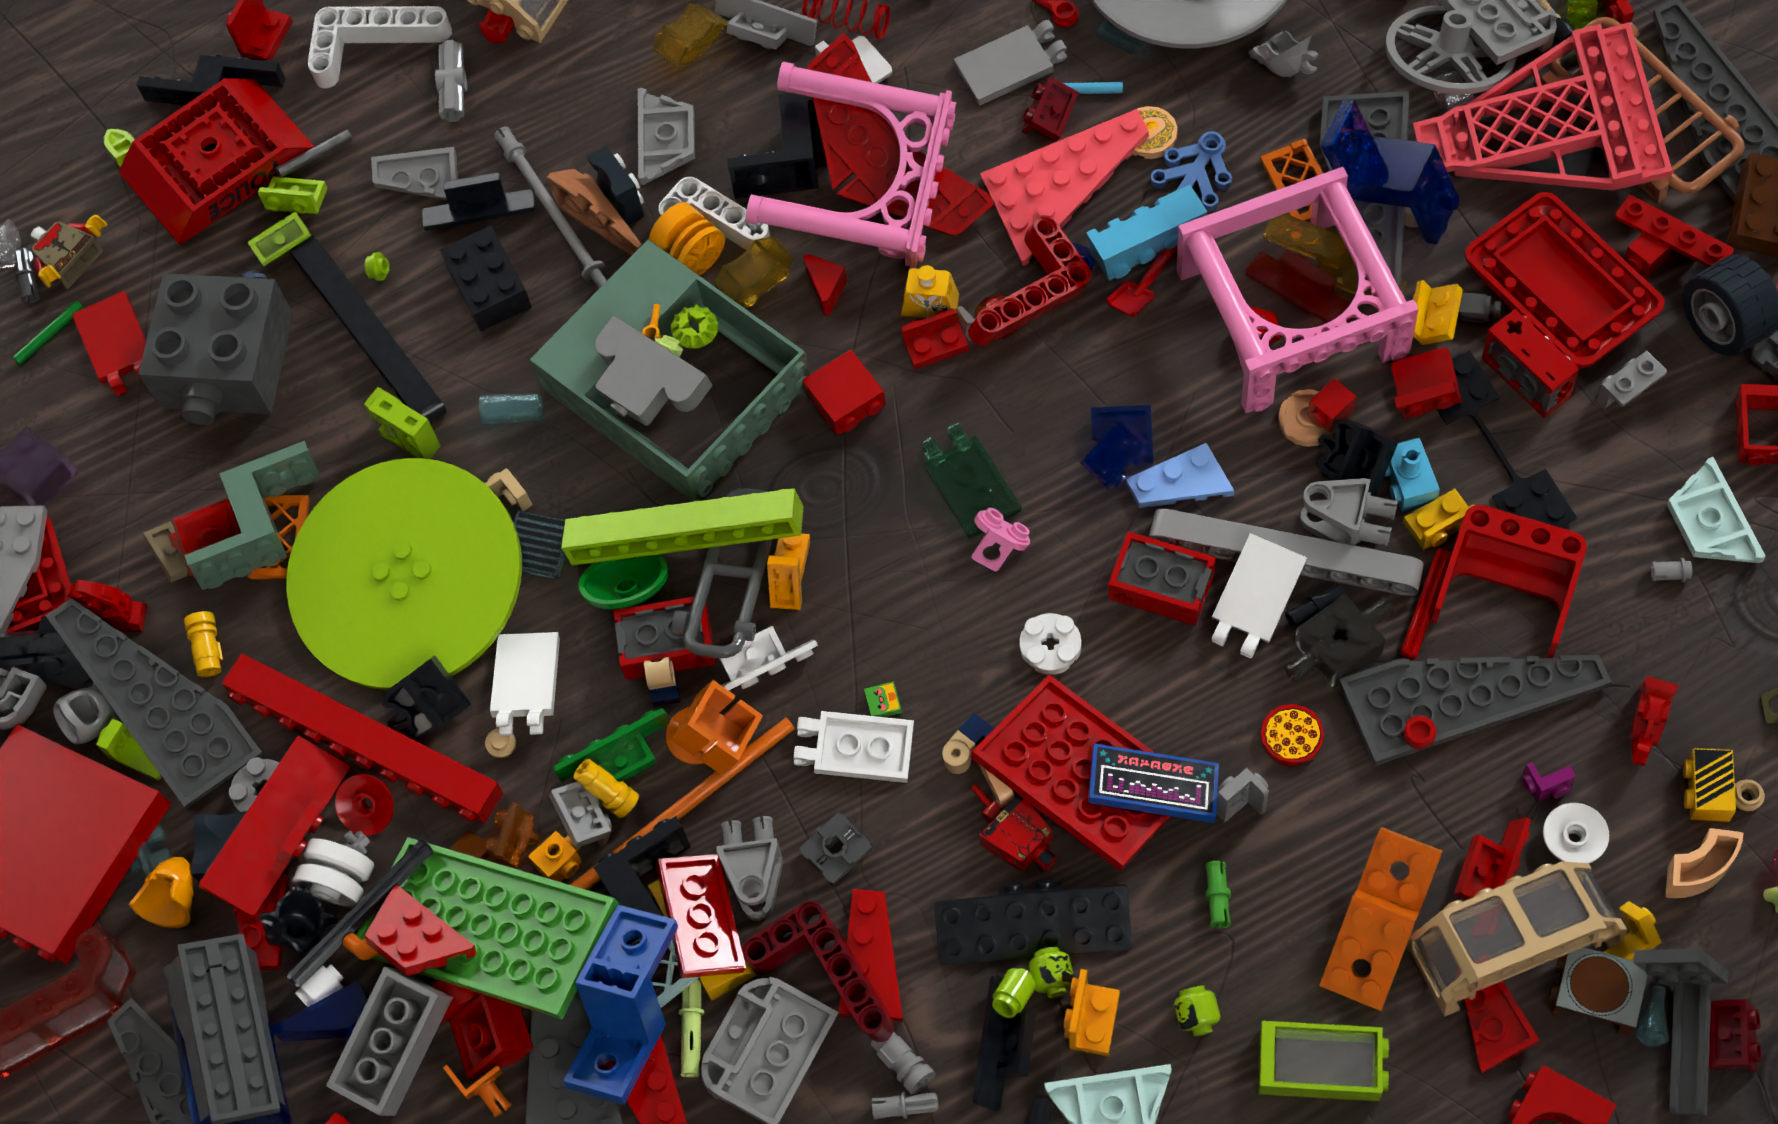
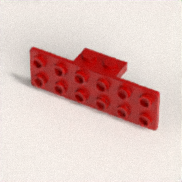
[199,736,350,918]

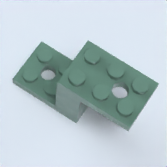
[184,441,320,590]

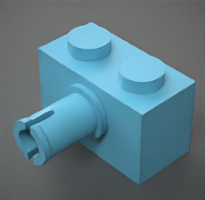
[1384,438,1440,512]

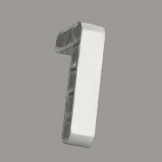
[308,6,452,88]

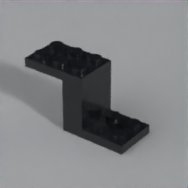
[727,92,820,199]
[594,816,691,946]

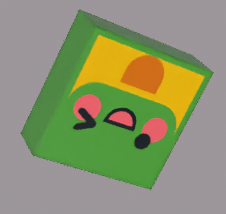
[864,681,902,717]

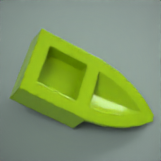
[104,129,135,167]

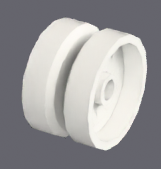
[292,838,374,908]

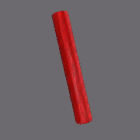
[1401,548,1452,660]

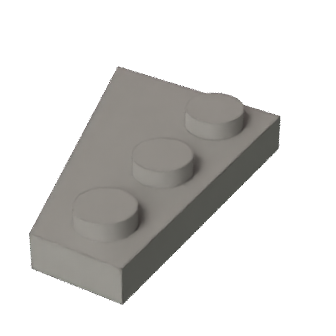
[371,147,458,200]

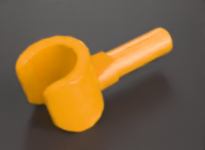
[642,304,661,339]

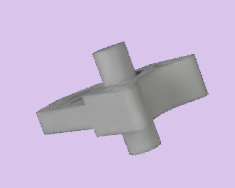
[342,830,370,855]

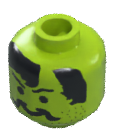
[1029,947,1074,998]
[1174,986,1221,1037]

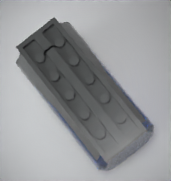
[163,934,292,1124]

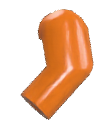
[342,933,379,960]

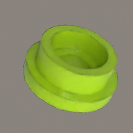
[365,252,390,281]

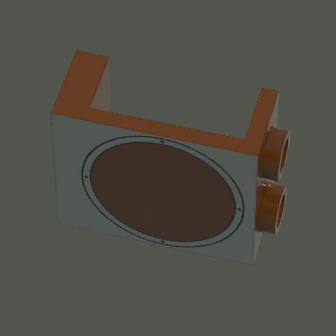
[1548,947,1647,1036]

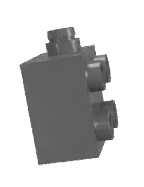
[138,273,293,425]

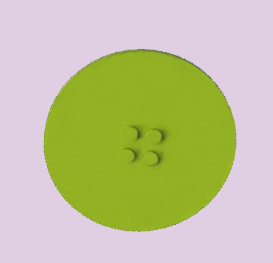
[286,458,522,690]

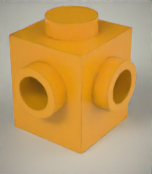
[528,831,582,882]

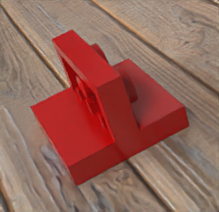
[168,499,241,577]

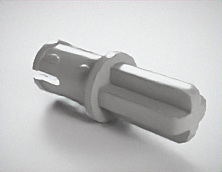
[872,1092,939,1119]

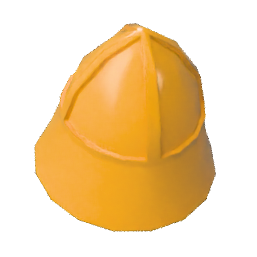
[129,857,194,928]

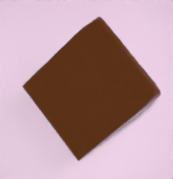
[449,831,494,860]

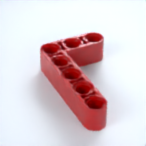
[968,215,1091,346]

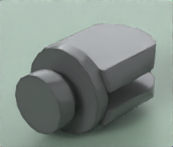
[1457,293,1502,323]

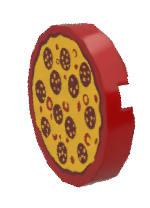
[1260,704,1324,766]

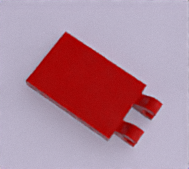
[72,291,147,396]

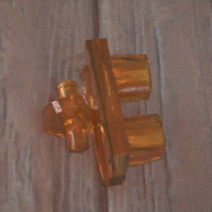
[485,802,539,867]

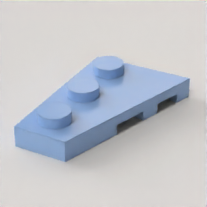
[1126,443,1234,508]

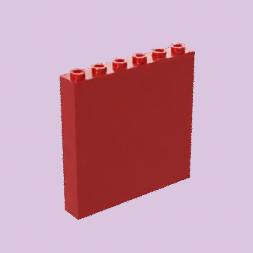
[0,724,171,965]

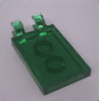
[922,423,1022,539]

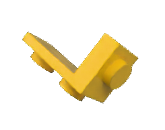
[1603,901,1662,961]

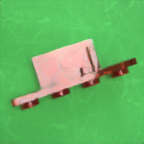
[1245,250,1353,323]

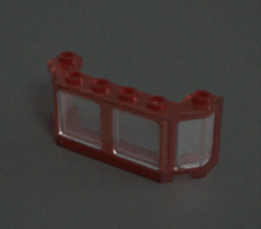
[0,924,136,1078]

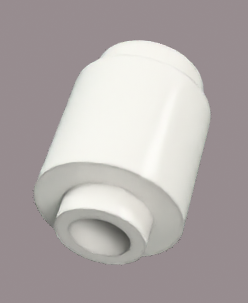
[295,965,344,1011]

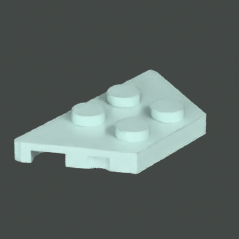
[1667,457,1766,563]
[1044,1064,1171,1124]

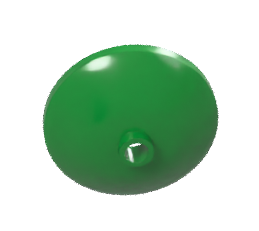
[578,554,669,610]

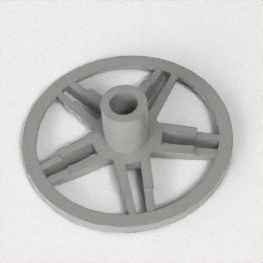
[1385,5,1517,94]

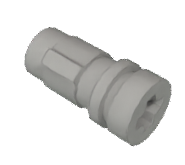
[871,1032,936,1095]

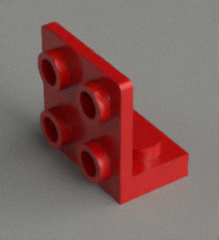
[226,0,293,61]

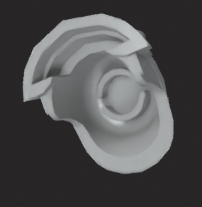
[1248,31,1319,78]

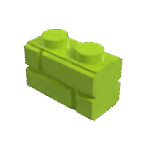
[247,211,312,267]

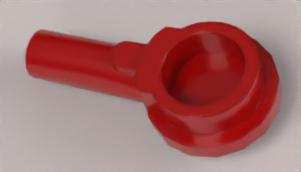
[1032,0,1080,27]

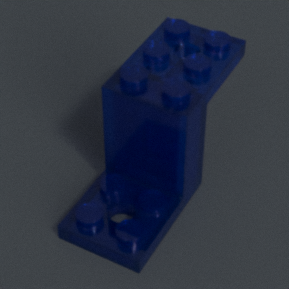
[1320,98,1460,244]

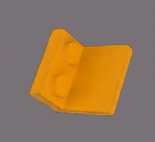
[1064,969,1120,1056]

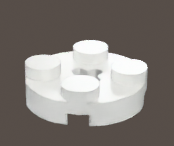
[1020,613,1081,675]

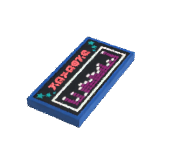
[1088,743,1219,823]

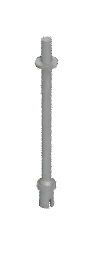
[494,127,607,289]

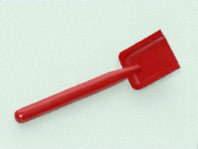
[1106,245,1178,317]

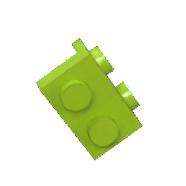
[258,177,328,214]

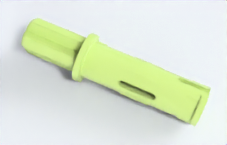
[678,980,704,1077]

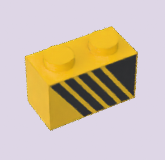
[1683,748,1736,822]

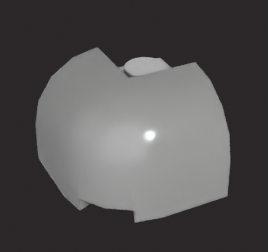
[0,667,47,730]

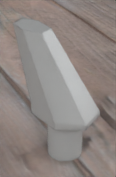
[956,306,974,341]

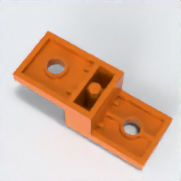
[1319,827,1443,1011]

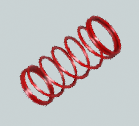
[802,0,891,40]

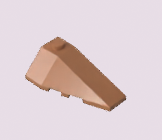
[547,169,642,256]

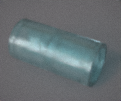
[479,392,543,424]

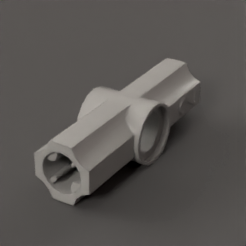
[435,40,468,122]

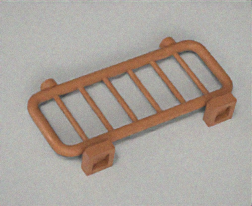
[1541,17,1745,204]

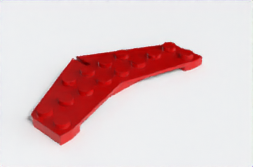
[807,32,995,236]

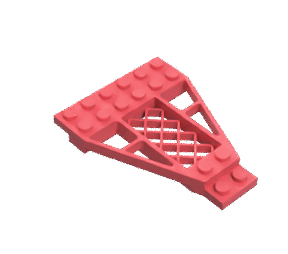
[1413,22,1672,191]

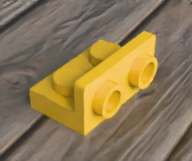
[1413,280,1463,345]
[1403,489,1474,550]

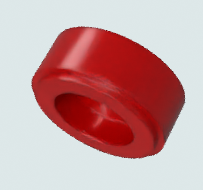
[1403,716,1436,749]

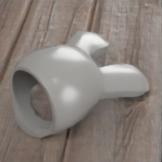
[53,683,122,744]

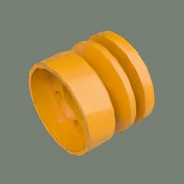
[649,202,726,276]

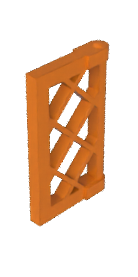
[1260,139,1323,227]
[247,495,310,579]

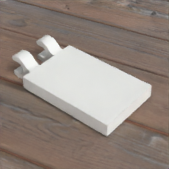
[1212,533,1307,659]
[490,632,560,736]
[793,711,914,783]

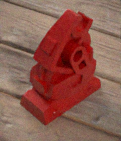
[67,580,147,632]
[1630,676,1679,766]

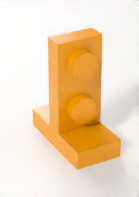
[767,533,810,610]

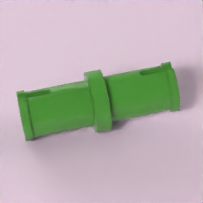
[1205,861,1231,929]

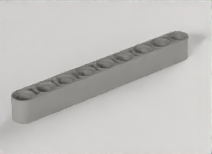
[1149,509,1424,596]

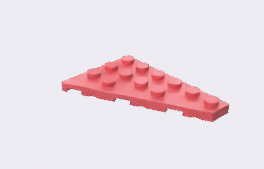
[980,109,1149,266]

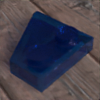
[1091,405,1154,463]

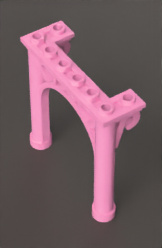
[745,62,956,269]

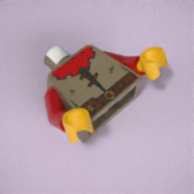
[30,215,108,290]

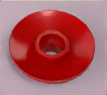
[335,774,394,836]

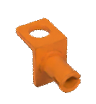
[443,1065,512,1118]

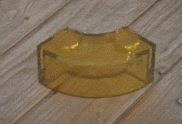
[652,3,728,66]
[713,236,795,307]

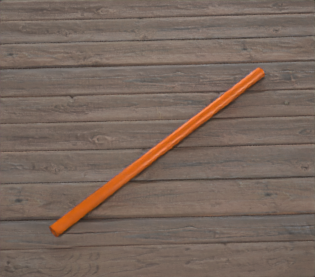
[570,717,795,890]

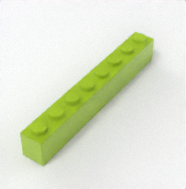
[561,488,804,566]

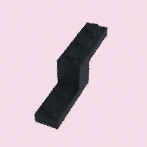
[136,54,286,105]

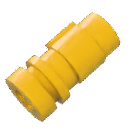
[184,611,223,677]
[573,759,639,818]

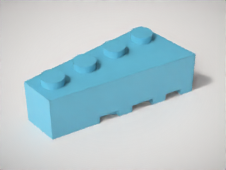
[1086,184,1208,281]

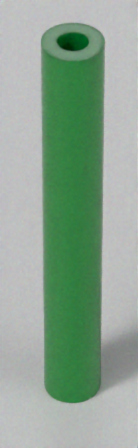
[12,300,84,365]

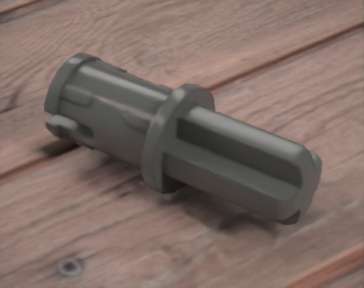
[15,248,40,303]

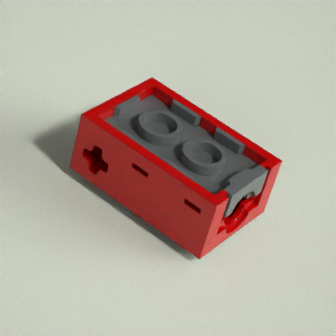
[1481,309,1579,418]
[1108,531,1216,626]
[613,596,716,680]

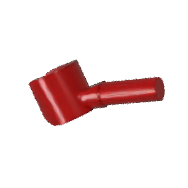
[971,784,1001,823]

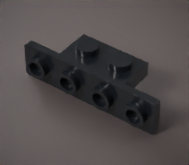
[422,172,535,231]
[972,975,1037,1111]

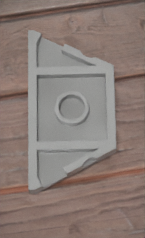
[638,88,695,185]

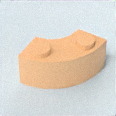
[1666,828,1743,898]

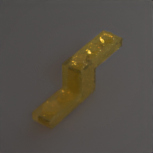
[1263,213,1408,297]

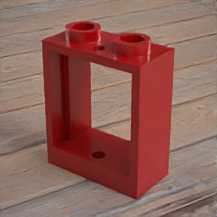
[1735,384,1778,466]

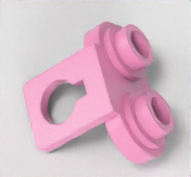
[972,508,1030,572]

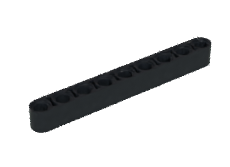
[289,235,448,424]

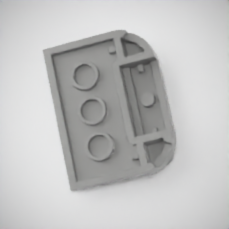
[1438,0,1557,65]
[700,977,839,1124]

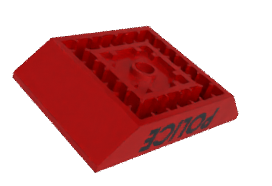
[119,78,315,245]

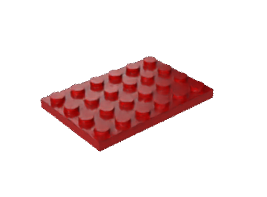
[970,675,1172,872]

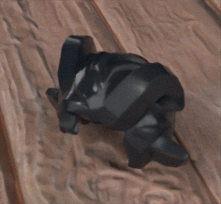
[258,884,338,952]

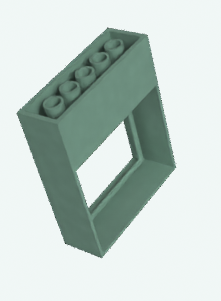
[530,239,810,502]

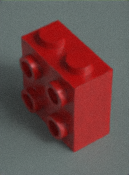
[802,349,886,436]

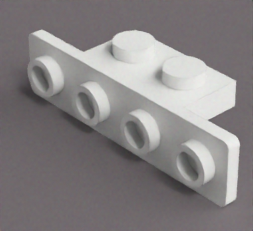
[719,626,818,691]

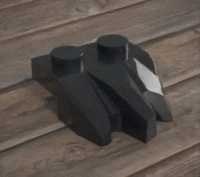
[1316,419,1398,496]
[382,656,472,742]

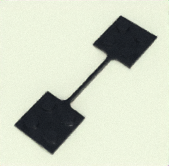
[1437,350,1577,527]

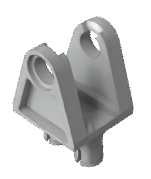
[1300,478,1398,547]
[716,816,783,921]

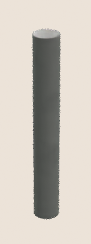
[275,130,352,178]

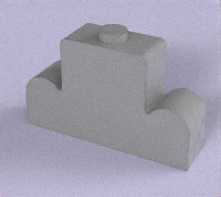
[595,315,713,426]

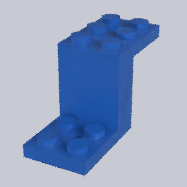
[563,905,678,1105]

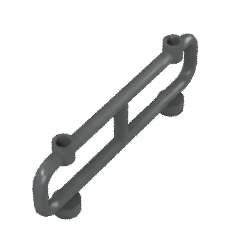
[672,488,773,658]

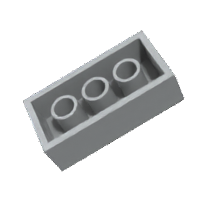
[326,967,453,1116]

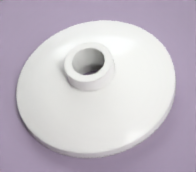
[1543,803,1609,863]

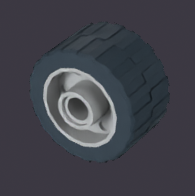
[1683,254,1778,356]

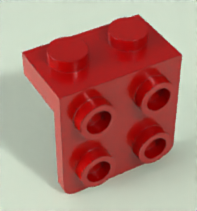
[1391,347,1462,419]

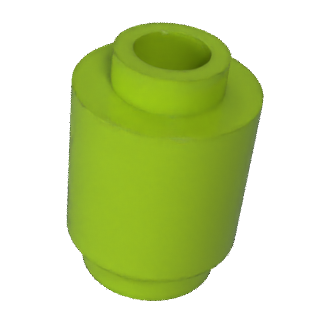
[992,968,1036,1018]

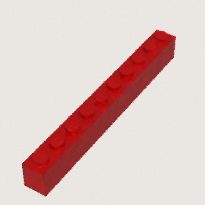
[221,653,503,824]

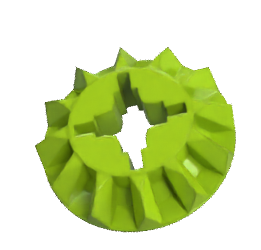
[670,304,718,349]

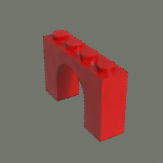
[1507,1064,1617,1124]

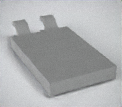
[954,20,1067,106]

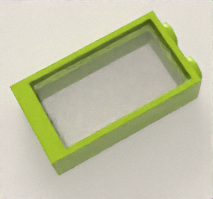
[1259,1021,1389,1101]

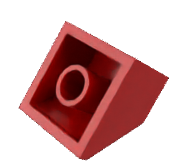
[449,994,533,1080]

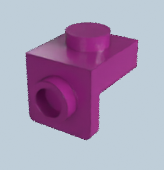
[1521,762,1576,802]

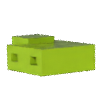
[364,387,441,459]

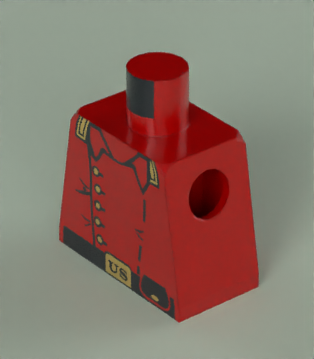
[979,794,1058,871]

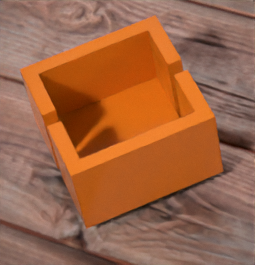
[671,680,763,775]

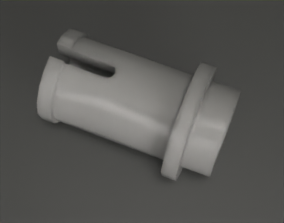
[1651,558,1692,583]

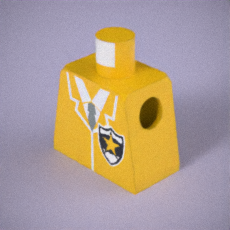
[901,265,959,318]

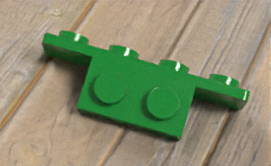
[553,708,670,782]

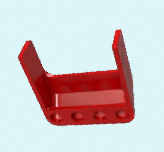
[1431,505,1587,658]

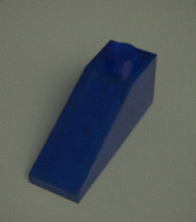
[271,980,369,1042]

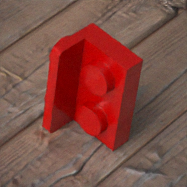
[901,309,969,370]

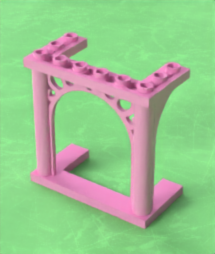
[1177,167,1419,413]

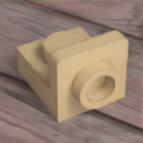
[485,468,532,512]

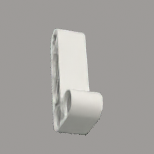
[658,177,771,255]

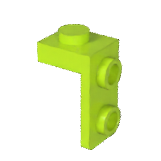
[96,718,162,780]

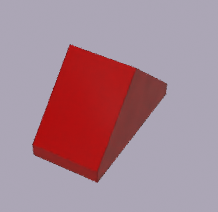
[803,254,847,316]

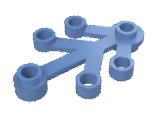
[1150,131,1232,212]

